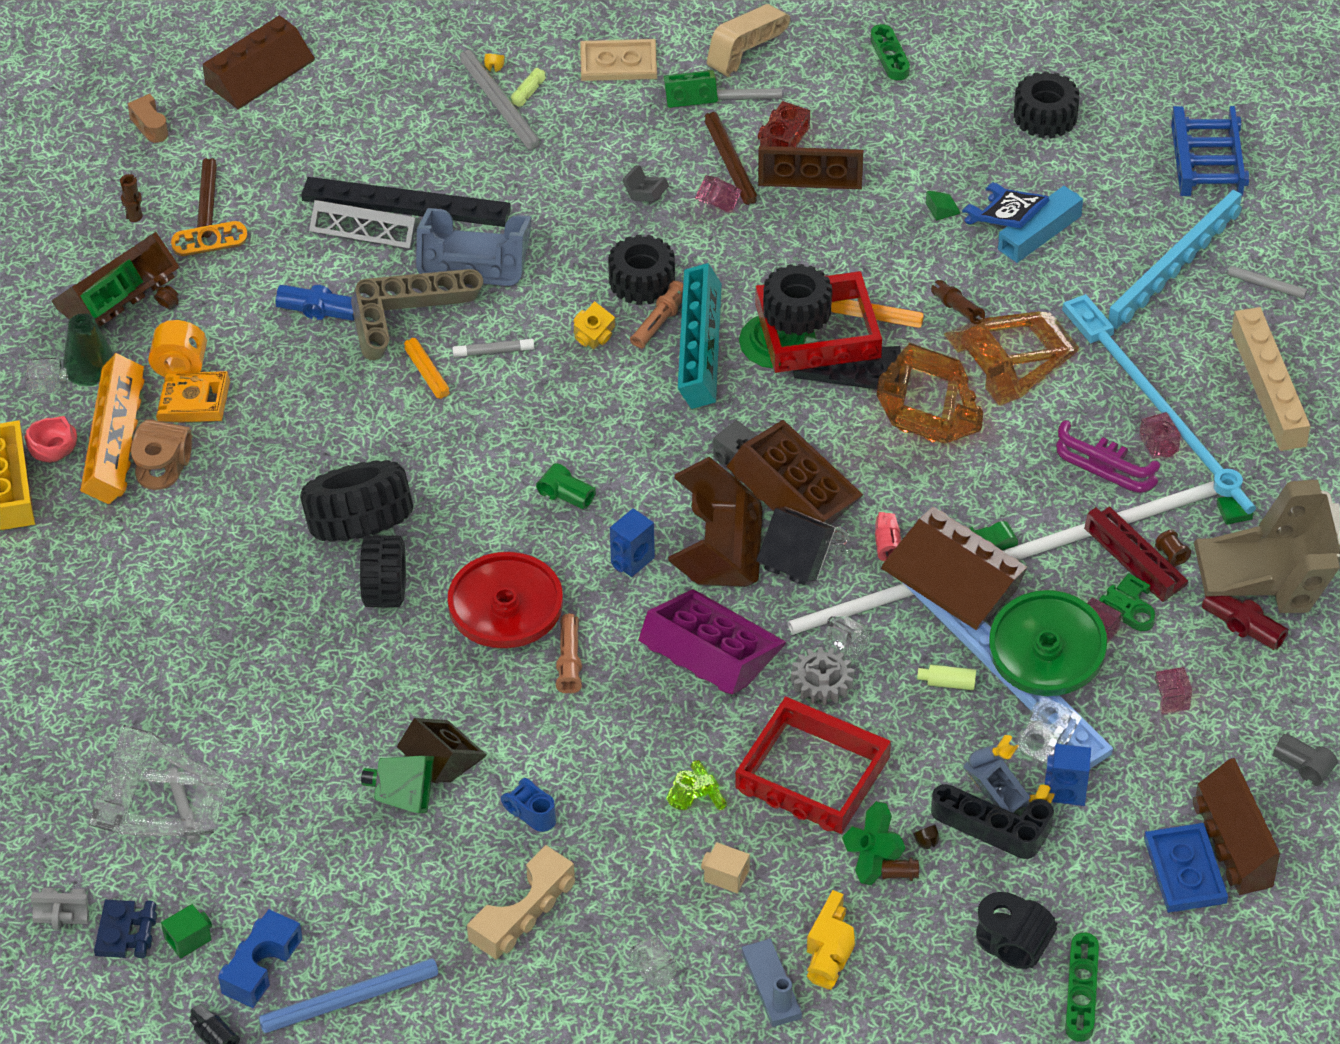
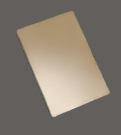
[580,39,657,81]

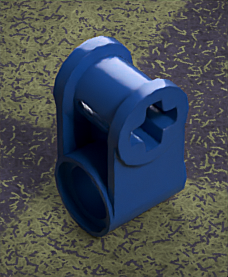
[501,777,556,832]

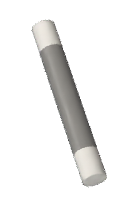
[453,339,534,357]

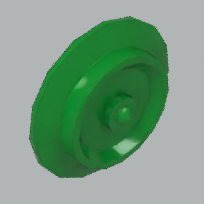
[739,316,817,369]

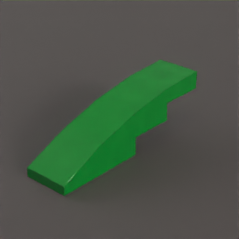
[80,259,143,319]

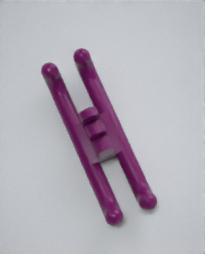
[1056,420,1160,493]

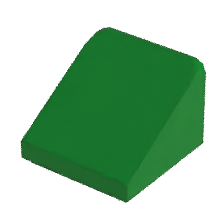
[926,191,960,221]

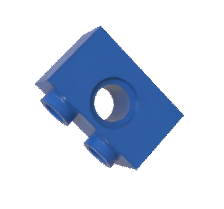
[610,508,655,577]

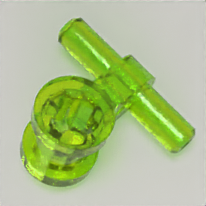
[667,760,727,810]

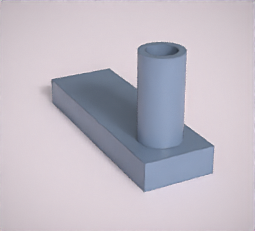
[742,939,802,1027]

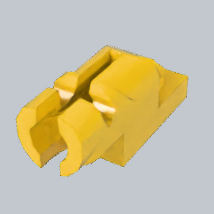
[807,890,855,990]

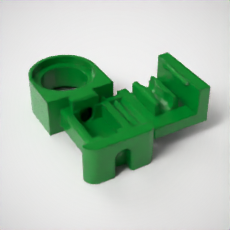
[1099,573,1155,631]

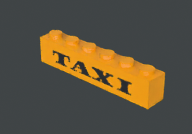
[80,353,145,504]

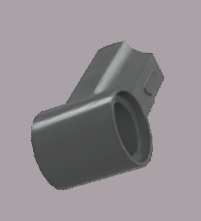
[1273,733,1338,786]

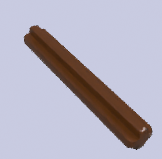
[197,158,217,238]

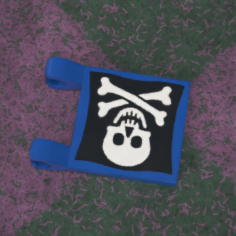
[962,182,1050,228]

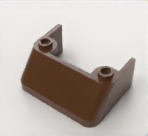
[668,457,762,587]

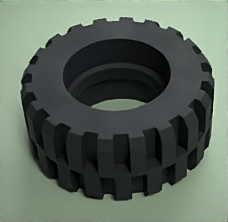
[300,460,414,542]

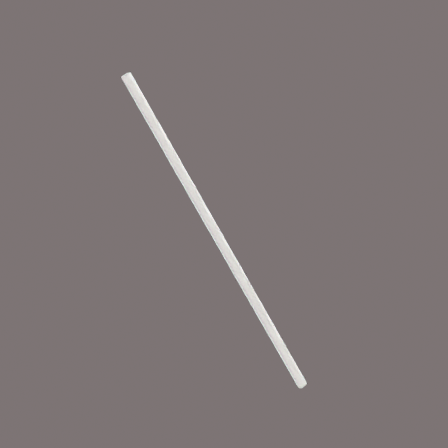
[788,481,1218,635]

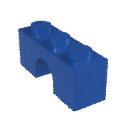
[218,909,302,1008]

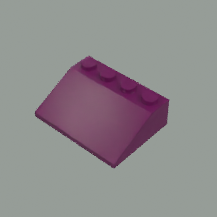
[638,589,786,695]

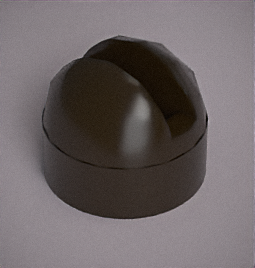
[913,825,940,849]

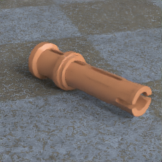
[630,281,683,349]
[556,614,582,693]

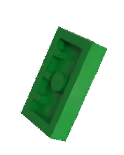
[663,70,718,108]

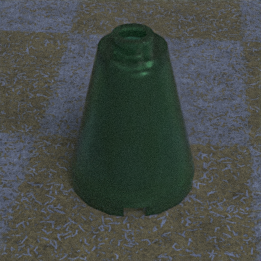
[63,313,114,386]

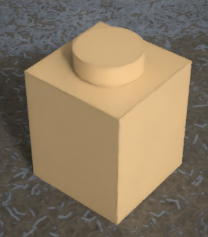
[701,842,750,893]

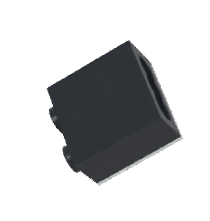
[757,507,836,585]

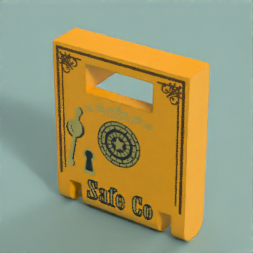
[156,371,230,422]

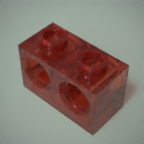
[758,101,810,147]

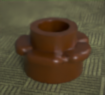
[154,285,179,310]

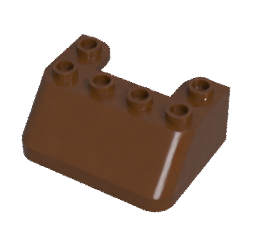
[51,232,180,332]

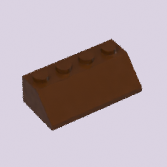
[202,15,315,110]
[758,146,864,190]
[1193,758,1280,895]

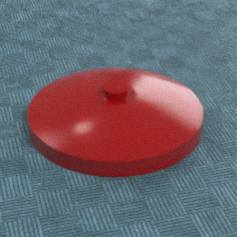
[448,552,563,648]

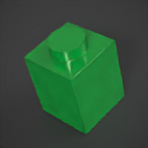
[161,904,212,959]

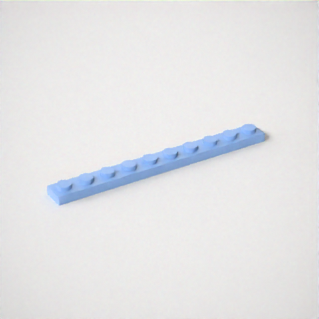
[903,583,1113,769]

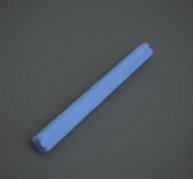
[259,959,438,1033]

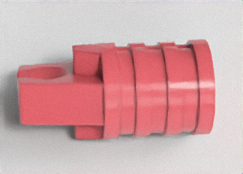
[875,512,901,561]

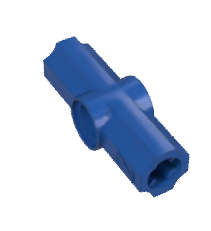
[275,285,355,321]

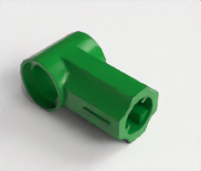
[536,463,596,509]

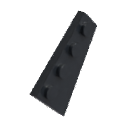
[793,346,905,393]

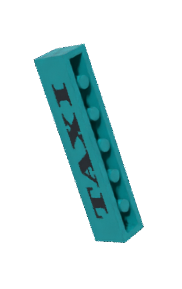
[678,263,722,409]

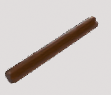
[704,111,757,205]

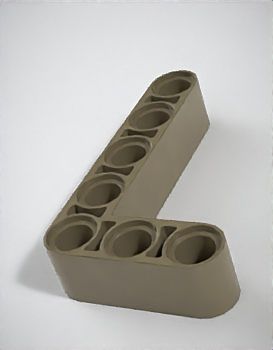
[351,269,483,360]

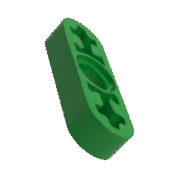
[870,24,910,81]

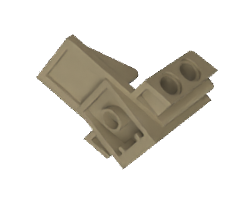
[1194,479,1340,613]

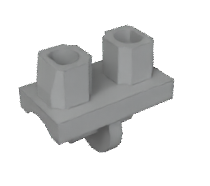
[31,888,89,930]

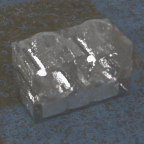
[1016,696,1081,766]

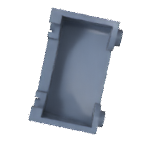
[416,208,532,286]

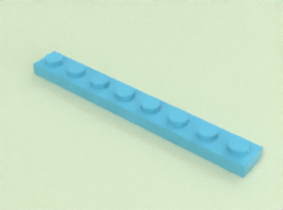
[1109,190,1242,329]

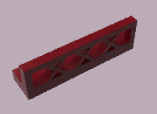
[1084,506,1188,602]

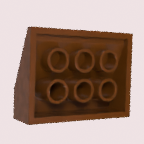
[726,420,863,525]
[881,506,1027,630]

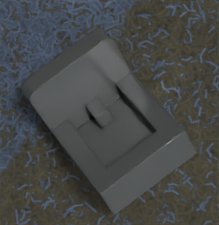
[622,165,669,202]

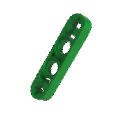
[1065,932,1099,1042]

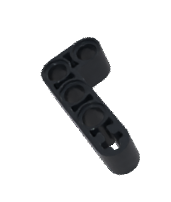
[931,784,1054,859]

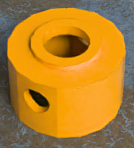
[148,320,207,377]

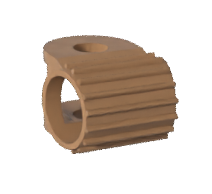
[131,419,193,490]

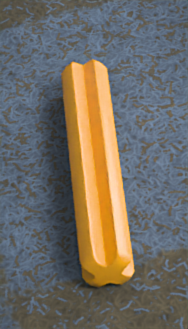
[404,337,450,399]

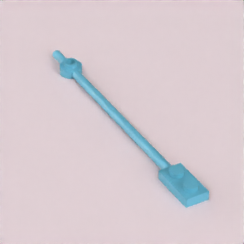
[1062,294,1256,514]

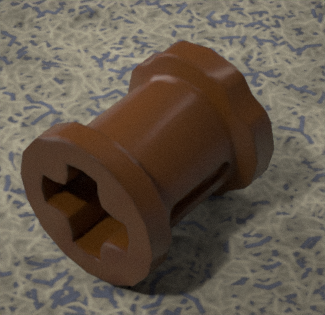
[1155,529,1191,567]

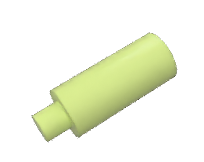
[917,665,976,691]

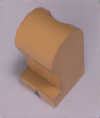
[127,93,168,143]

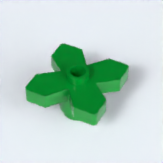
[842,801,905,885]

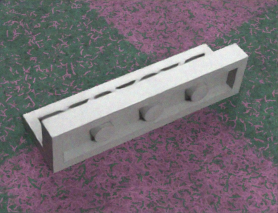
[309,200,421,249]

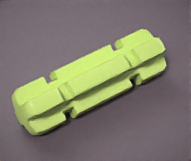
[511,68,546,107]

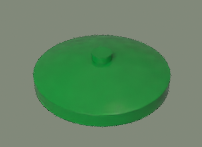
[989,590,1107,696]

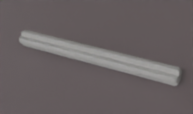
[460,50,540,150]

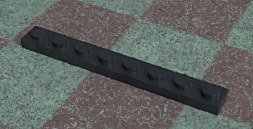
[301,177,511,227]

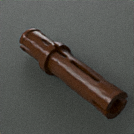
[931,280,985,324]

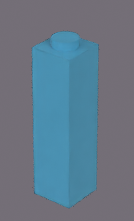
[998,186,1083,263]

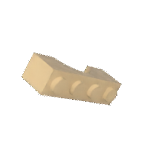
[467,845,575,960]

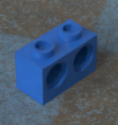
[1045,744,1091,806]

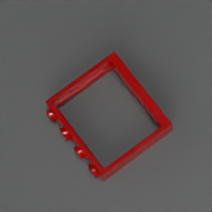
[755,271,882,373]
[735,696,891,834]

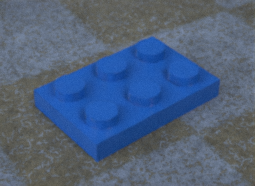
[1144,823,1228,913]

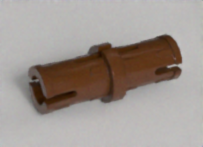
[120,174,143,222]

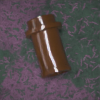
[882,857,919,881]

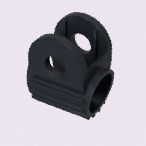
[976,892,1058,969]

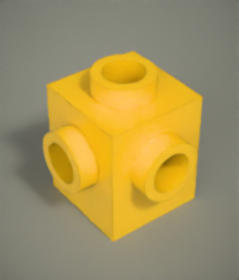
[573,301,615,349]

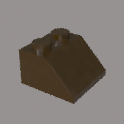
[397,718,487,784]

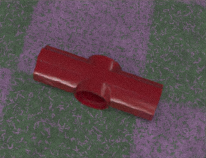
[1202,596,1289,650]

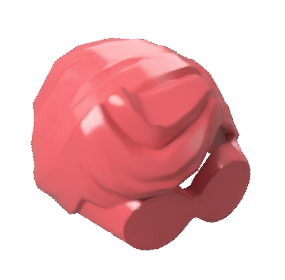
[24,416,77,463]

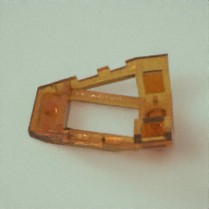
[944,311,1079,406]
[877,343,983,444]

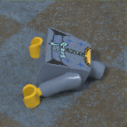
[963,735,1055,813]

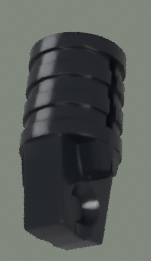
[190,1004,240,1044]

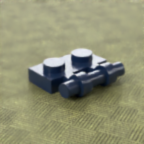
[94,899,158,958]

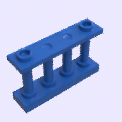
[1171,106,1249,196]

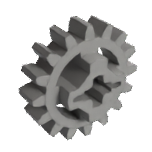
[791,647,854,705]

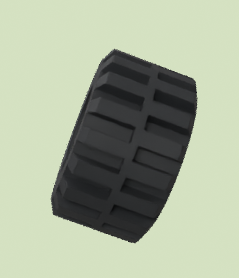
[1014,72,1080,138]
[608,235,675,305]
[763,264,832,335]
[360,535,406,607]

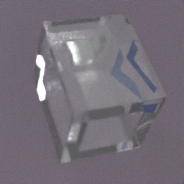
[26,357,68,396]

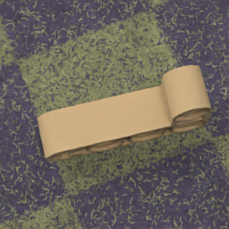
[707,4,790,77]

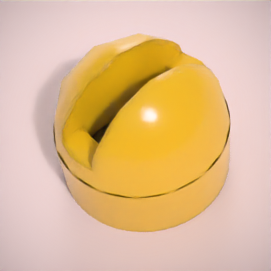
[484,53,505,72]

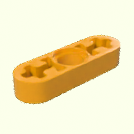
[171,221,247,256]

